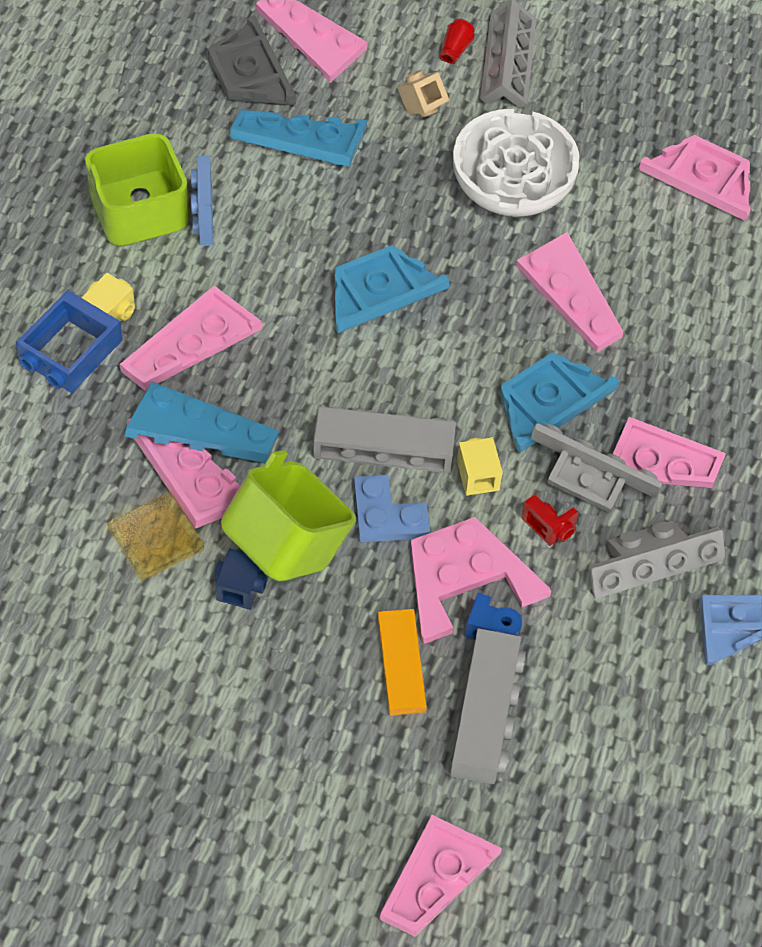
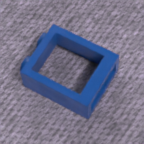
[16,290,123,393]

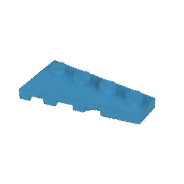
[125,382,279,463]

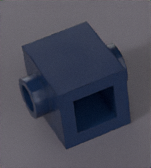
[214,548,268,610]

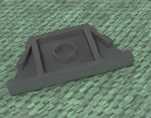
[208,15,296,105]

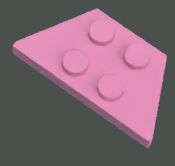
[639,135,750,221]

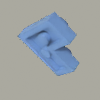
[354,475,430,542]

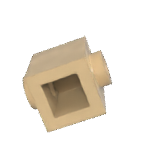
[397,70,450,117]

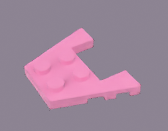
[410,517,551,644]

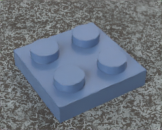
[191,155,213,246]

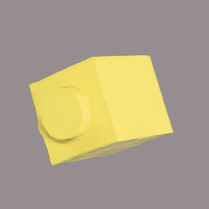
[457,437,503,496]

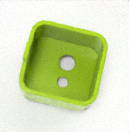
[85,133,189,247]
[221,450,356,581]

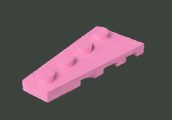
[256,0,368,83]
[516,232,623,353]
[127,418,240,529]

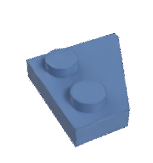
[699,595,762,665]

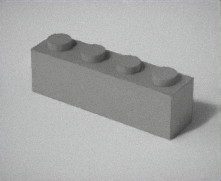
[314,407,456,473]
[450,628,526,784]

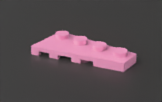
[120,286,262,391]

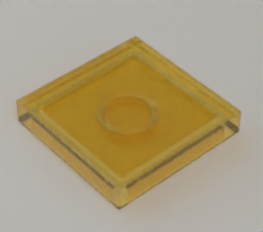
[107,492,204,582]

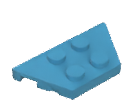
[335,245,450,333]
[500,352,620,454]

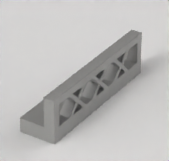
[480,0,536,108]

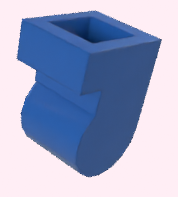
[464,593,522,640]

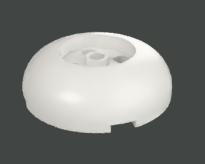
[453,109,579,217]

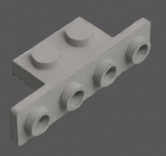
[531,423,663,513]
[589,521,725,598]

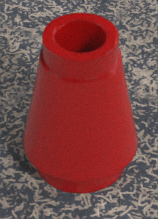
[439,19,475,65]

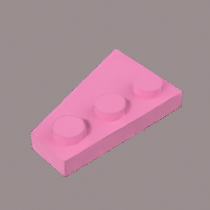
[380,815,502,937]

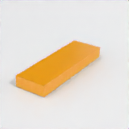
[378,609,427,715]

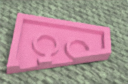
[613,417,726,488]

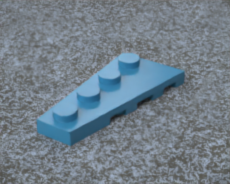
[230,110,367,167]

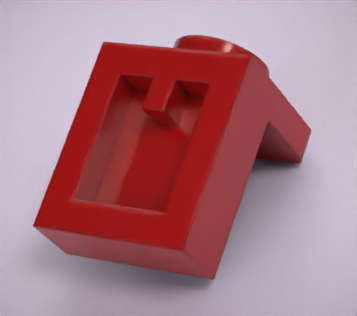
[521,494,579,546]

